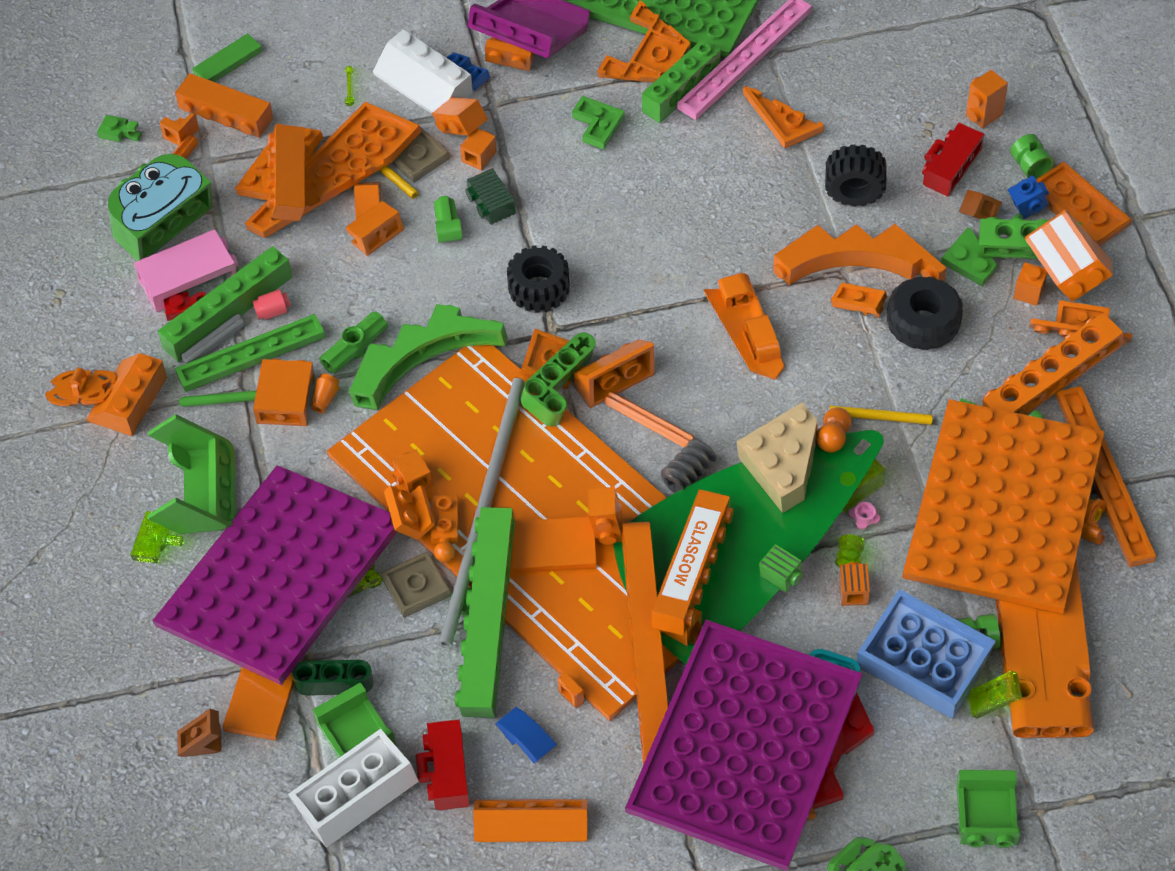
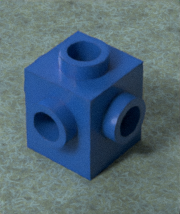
[1007,175,1049,219]

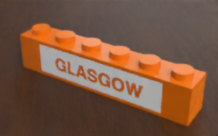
[652,489,733,636]

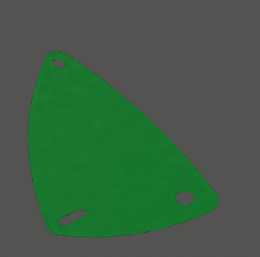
[613,430,884,665]

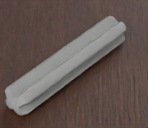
[181,314,245,364]

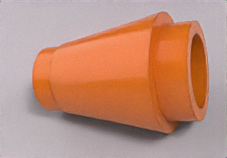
[310,374,340,414]

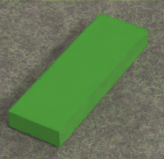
[192,33,262,82]

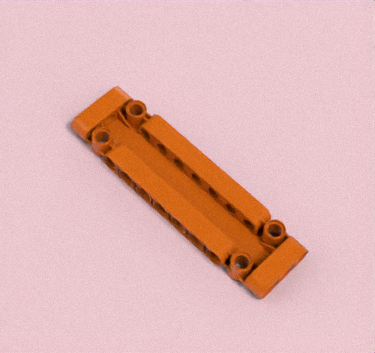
[996,558,1094,738]

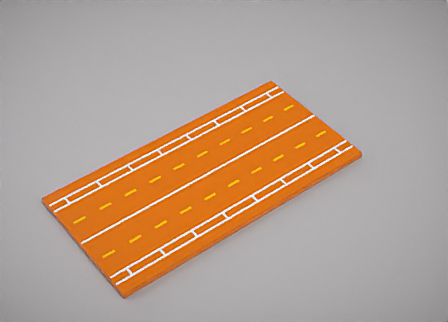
[327,345,701,721]

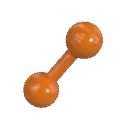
[816,407,852,453]

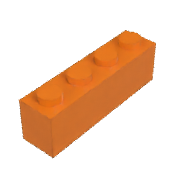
[175,73,273,137]
[267,124,305,221]

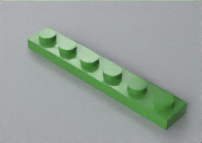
[175,314,325,392]

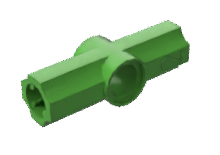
[319,311,388,374]

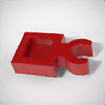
[164,292,206,321]

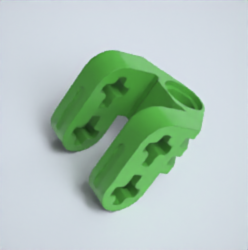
[827,836,907,871]

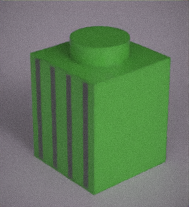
[759,544,803,593]

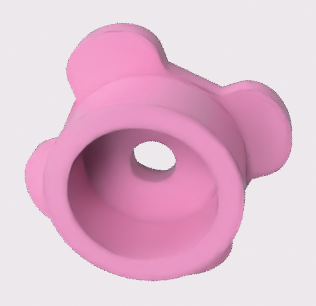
[849,502,880,530]

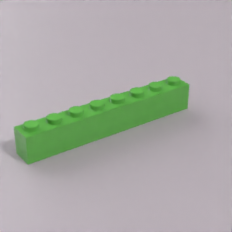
[455,507,516,718]

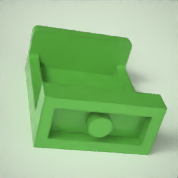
[312,682,396,758]
[956,770,1020,848]

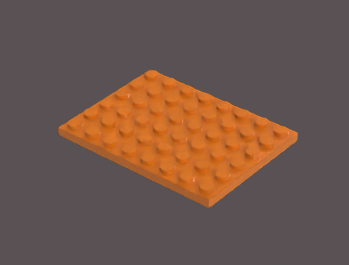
[902,399,1104,614]

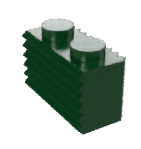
[465,168,516,225]

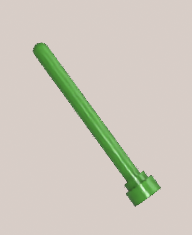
[179,390,257,407]

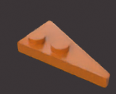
[743,86,825,149]

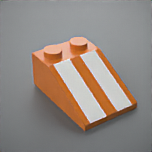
[1025,209,1113,302]

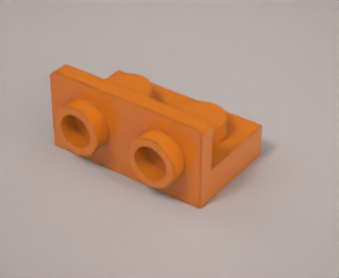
[384,485,435,540]

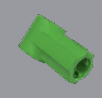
[434,196,463,243]

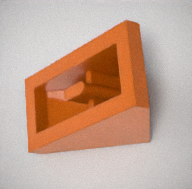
[354,182,381,219]

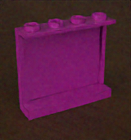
[467,0,591,58]

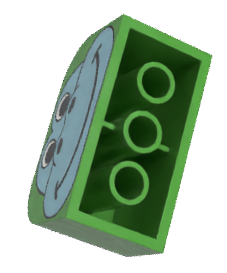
[108,154,213,261]

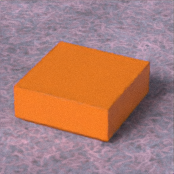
[558,672,584,708]

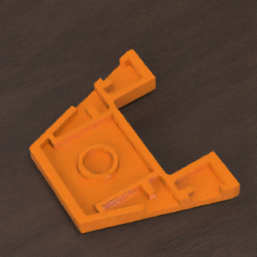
[597,1,691,83]

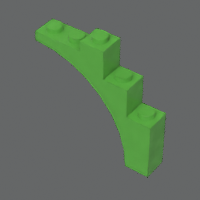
[349,304,508,410]

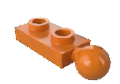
[431,495,458,562]

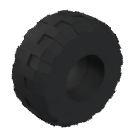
[887,276,963,350]

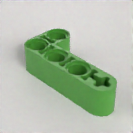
[521,332,596,426]

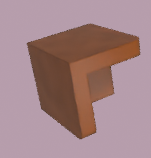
[959,190,1002,220]

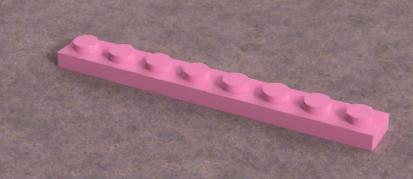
[677,0,812,120]

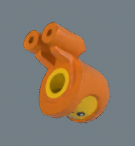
[1081,498,1106,545]

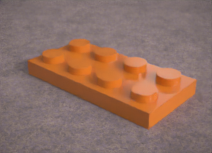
[235,128,324,200]

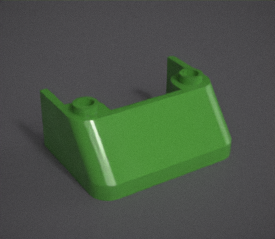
[147,414,236,534]

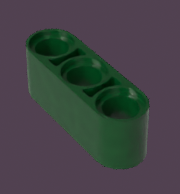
[292,660,374,696]

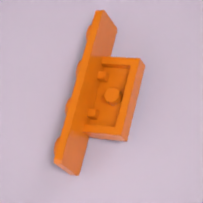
[1029,300,1133,346]

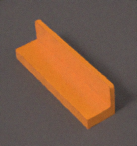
[473,799,588,842]

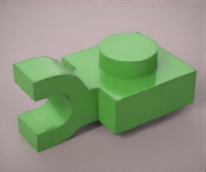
[97,115,142,142]

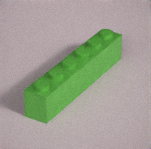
[158,246,292,363]

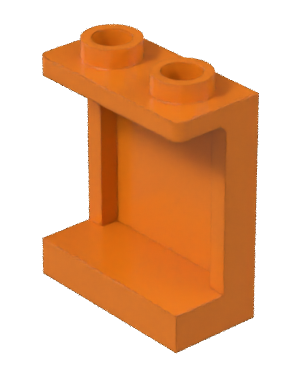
[253,359,315,426]

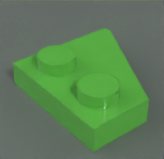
[941,228,997,287]

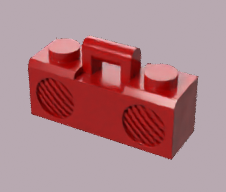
[922,123,984,197]
[415,719,469,810]

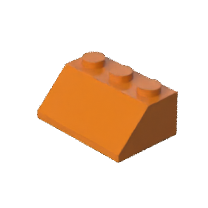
[573,339,655,408]
[86,353,167,436]

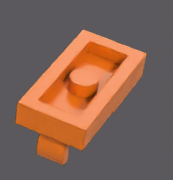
[831,282,887,318]

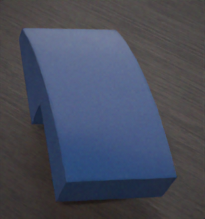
[446,52,490,91]
[495,706,557,764]

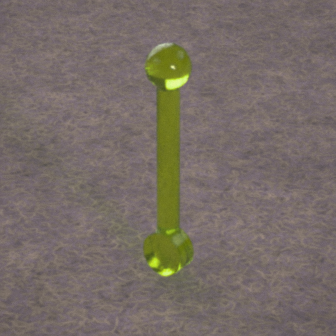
[344,65,354,106]

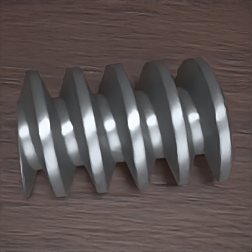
[661,439,716,493]

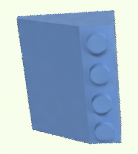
[857,589,996,719]

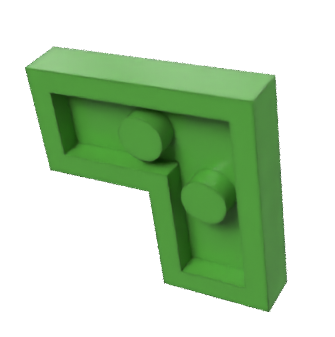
[572,96,625,150]

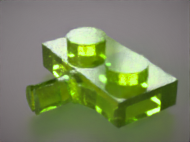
[130,511,184,563]

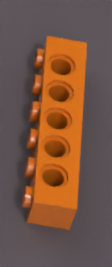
[982,312,1124,415]

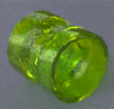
[835,534,865,568]

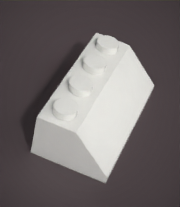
[373,29,473,114]
[288,729,419,848]

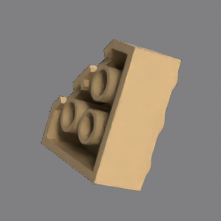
[737,402,818,513]

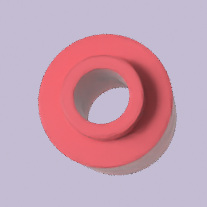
[252,289,291,320]

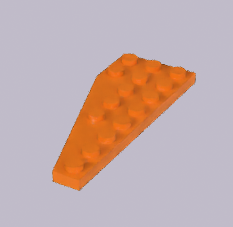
[245,102,421,238]

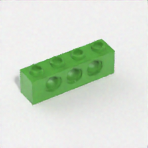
[642,39,721,123]
[978,217,1081,259]

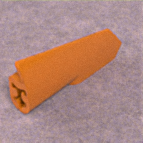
[704,273,785,380]

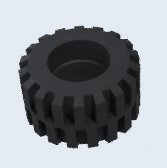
[825,144,887,207]
[507,245,570,313]

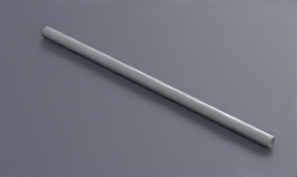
[439,378,525,648]

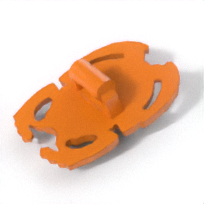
[45,368,117,406]

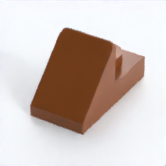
[177,709,221,757]

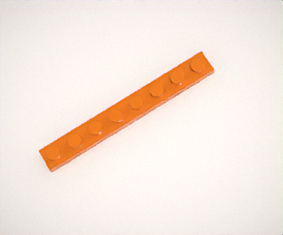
[1056,386,1156,568]

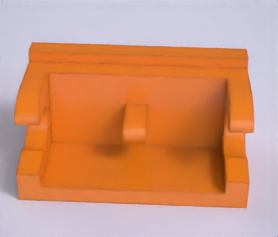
[345,201,404,256]

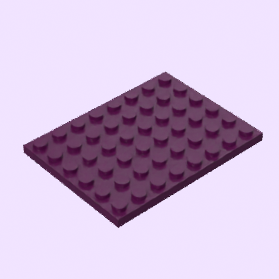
[152,465,398,685]
[625,620,862,871]

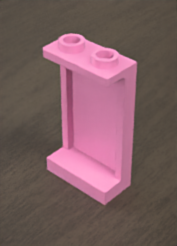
[134,229,239,312]

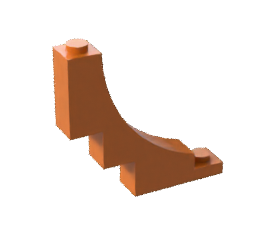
[773,224,947,285]

